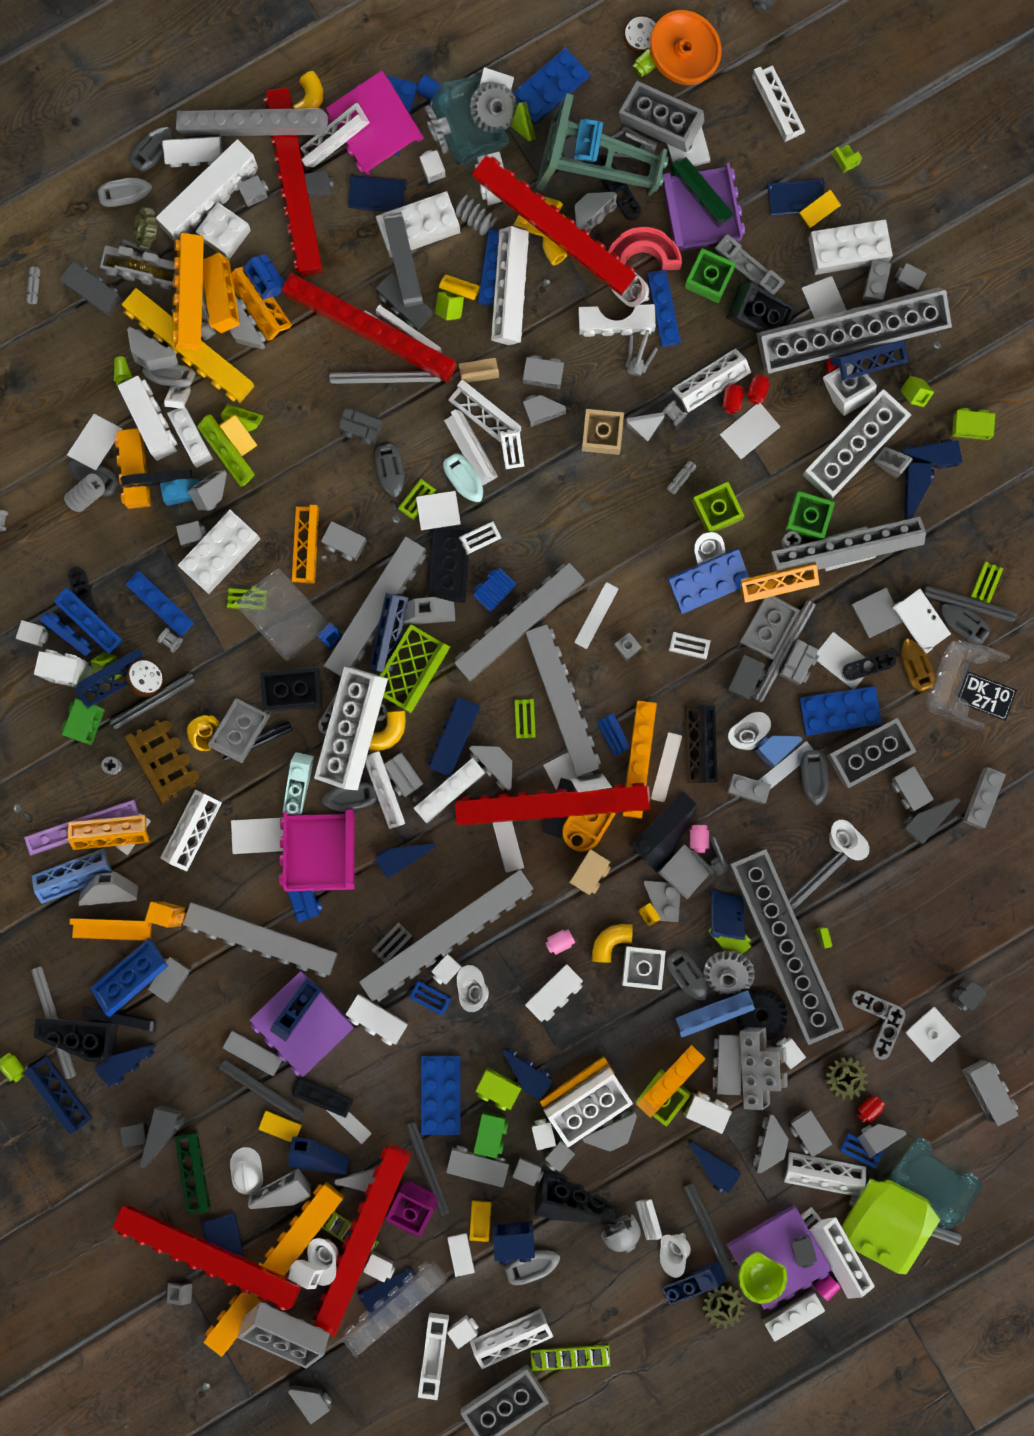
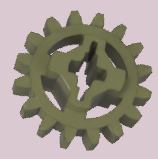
[133,207,158,250]
[825,1057,868,1100]
[702,1284,745,1329]

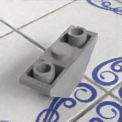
[575,192,617,233]
[229,296,266,349]
[127,326,178,371]
[397,597,455,625]
[469,746,512,791]
[78,872,139,906]
[582,1110,637,1152]
[753,1113,789,1173]

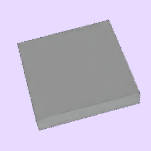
[851,588,903,639]
[659,844,709,899]

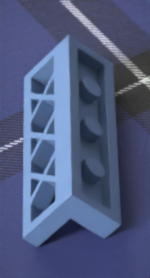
[32,848,113,904]
[676,990,755,1037]

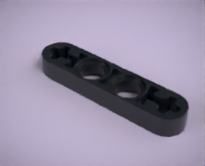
[594,155,641,221]
[120,469,193,488]
[82,1007,157,1032]

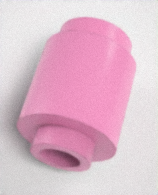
[690,825,709,853]
[545,929,575,955]

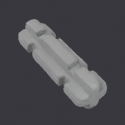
[26,267,40,304]
[667,461,697,494]

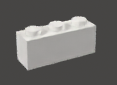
[162,136,223,167]
[167,406,213,468]
[525,964,583,1022]
[346,994,409,1046]
[762,1290,825,1342]

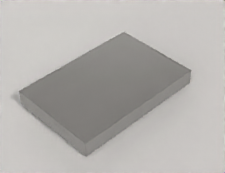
[740,596,801,661]
[208,698,270,763]

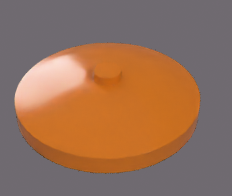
[649,10,722,85]

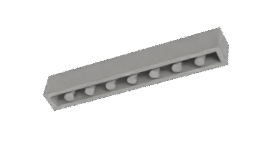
[176,108,328,137]
[771,517,926,578]
[324,537,427,677]
[454,563,585,682]
[525,624,601,777]
[183,903,338,978]

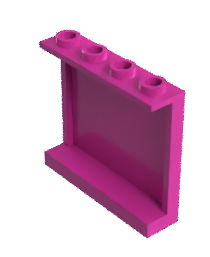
[326,71,424,176]
[279,810,355,891]

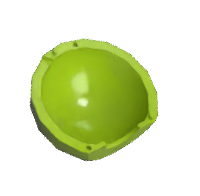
[737,1252,788,1304]

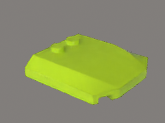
[841,1179,940,1274]

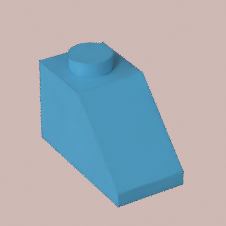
[160,479,201,506]

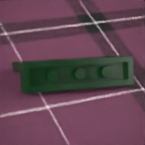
[671,157,733,228]
[174,1132,211,1214]

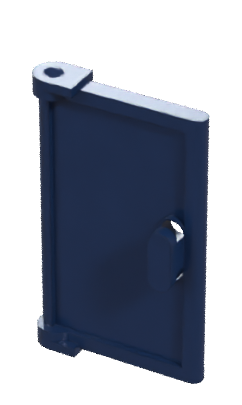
[348,174,407,212]
[767,178,824,216]
[710,890,745,940]
[202,1213,244,1279]
[358,1267,425,1325]

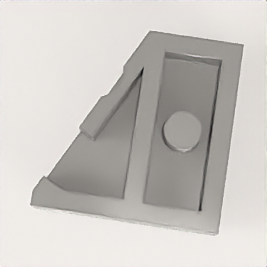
[644,881,681,922]

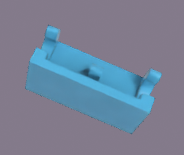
[573,119,603,162]

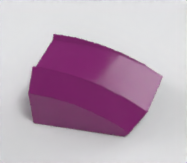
[385,1182,438,1237]

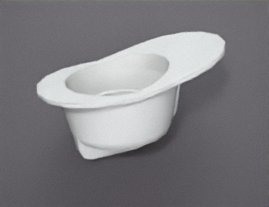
[612,273,649,307]
[694,532,726,565]
[728,712,771,750]
[829,820,869,860]
[457,965,489,1012]
[230,1147,263,1195]
[660,1233,691,1278]
[307,1238,339,1286]

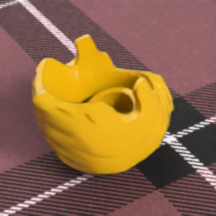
[187,715,220,751]

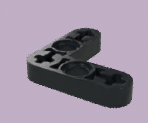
[42,567,98,632]

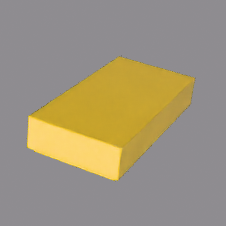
[799,190,841,228]
[439,274,480,300]
[219,414,257,456]
[259,1110,302,1142]
[469,1200,492,1242]

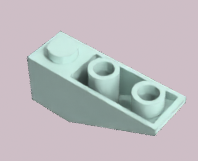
[282,752,314,815]

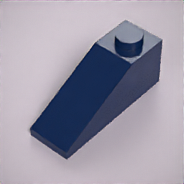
[904,463,935,520]
[375,844,437,879]
[270,978,322,1042]
[688,1140,741,1193]

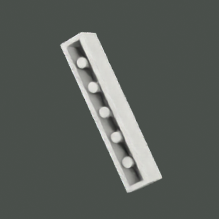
[491,226,529,345]

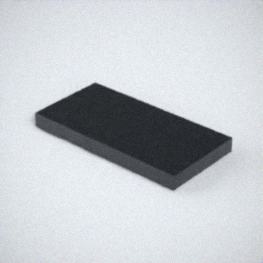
[427,526,471,603]

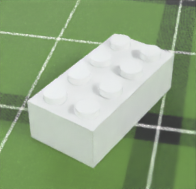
[376,191,460,258]
[808,220,893,275]
[117,376,178,461]
[178,510,260,594]
[34,649,93,688]
[543,1066,633,1147]

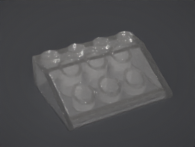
[234,568,329,662]

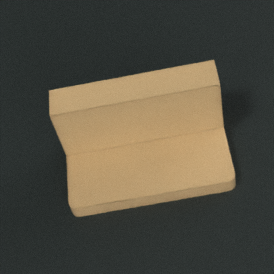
[459,358,499,383]

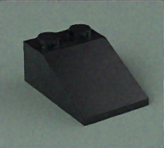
[726,283,796,333]

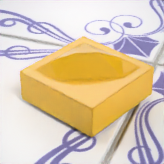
[638,903,661,926]

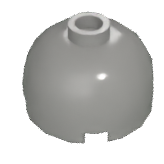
[600,1215,641,1252]

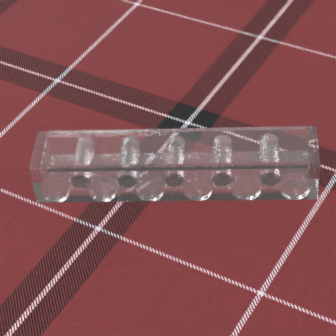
[341,1260,448,1358]

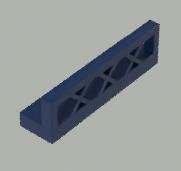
[830,339,908,381]
[369,593,409,672]
[74,648,143,709]
[24,1056,93,1135]

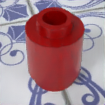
[746,375,770,405]
[722,385,744,414]
[856,1095,885,1124]

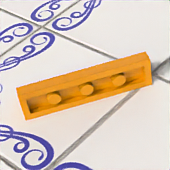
[231,266,292,341]
[292,505,319,583]
[740,562,819,603]
[68,815,149,850]
[70,918,152,940]
[540,1056,615,1108]

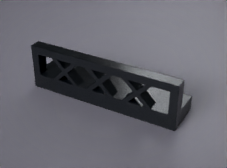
[685,705,718,784]

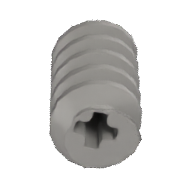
[455,194,497,235]
[64,473,105,512]

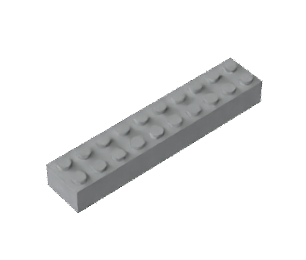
[756,287,952,374]
[729,849,844,1045]
[359,870,534,1002]

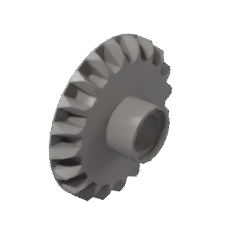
[470,82,518,133]
[424,105,451,154]
[704,951,755,996]

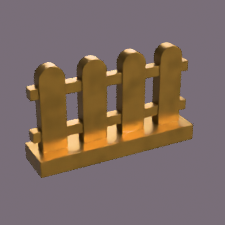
[125,720,199,805]

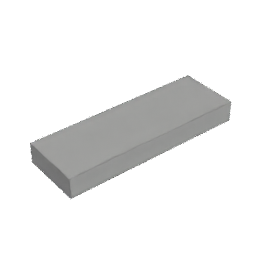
[223,1031,282,1076]

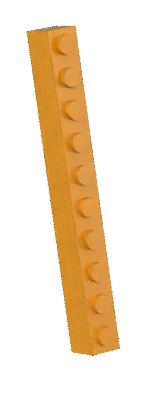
[203,1181,345,1357]

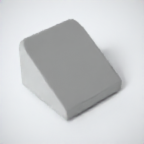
[167,1283,192,1305]

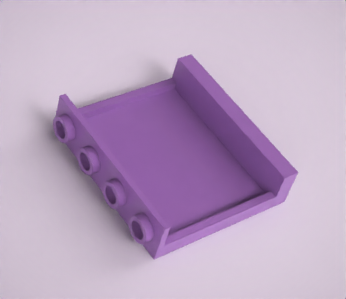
[662,163,745,251]
[250,970,355,1077]
[727,1205,832,1310]

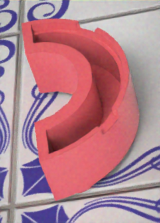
[608,227,682,270]

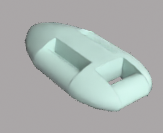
[443,453,483,502]

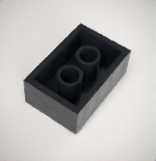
[260,667,323,713]

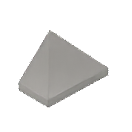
[626,412,665,441]
[874,447,913,479]

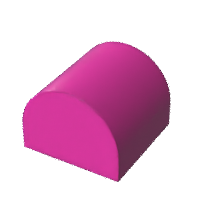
[813,1275,842,1301]

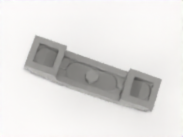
[715,234,785,295]

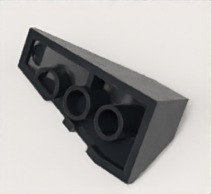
[630,791,697,873]
[34,1018,118,1063]
[534,1170,616,1224]

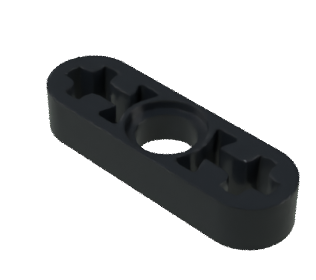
[841,651,896,681]

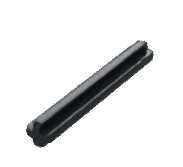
[221,722,293,762]

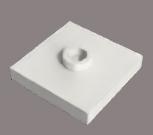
[667,126,710,166]
[905,1007,961,1062]

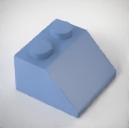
[754,736,803,768]

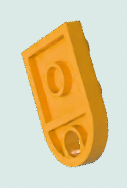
[562,813,616,852]

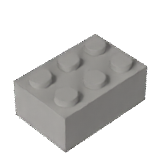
[962,1060,1019,1126]

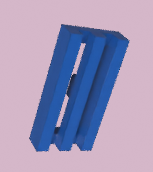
[597,713,631,756]
[409,980,452,1016]
[839,1133,884,1169]

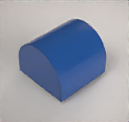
[416,75,442,102]
[317,622,343,649]

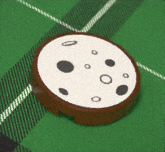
[623,15,657,53]
[125,659,164,697]

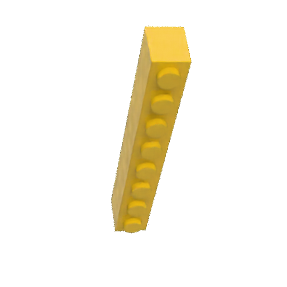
[122,288,254,403]

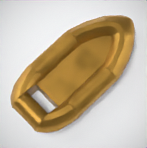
[901,638,936,692]

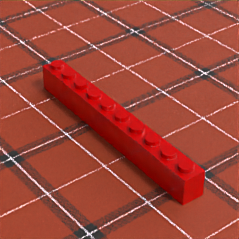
[264,87,323,277]
[472,155,637,296]
[282,273,457,383]
[455,783,651,825]
[312,1143,412,1337]
[113,1205,302,1310]

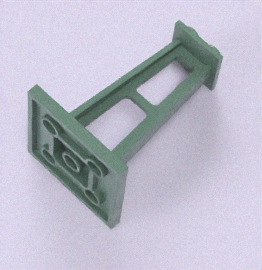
[535,93,669,197]

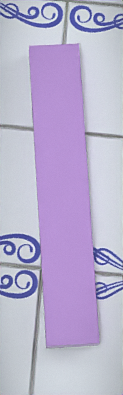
[24,800,140,855]

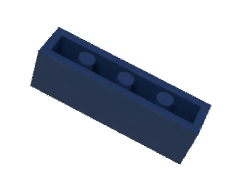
[428,697,481,777]

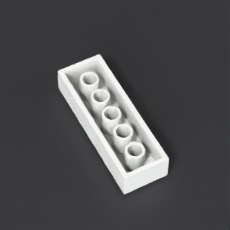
[156,139,258,242]
[802,389,911,501]
[314,667,388,790]

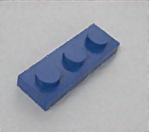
[40,612,93,656]

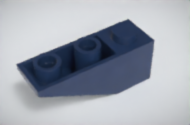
[900,439,963,469]
[94,1044,156,1087]
[502,1047,553,1101]
[288,1137,349,1175]
[662,1260,727,1306]

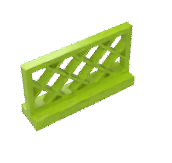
[380,624,450,714]

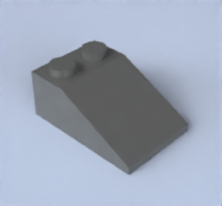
[140,1105,185,1168]

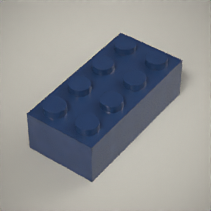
[493,1221,535,1264]

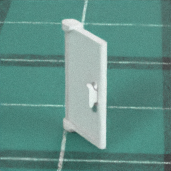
[892,589,951,653]

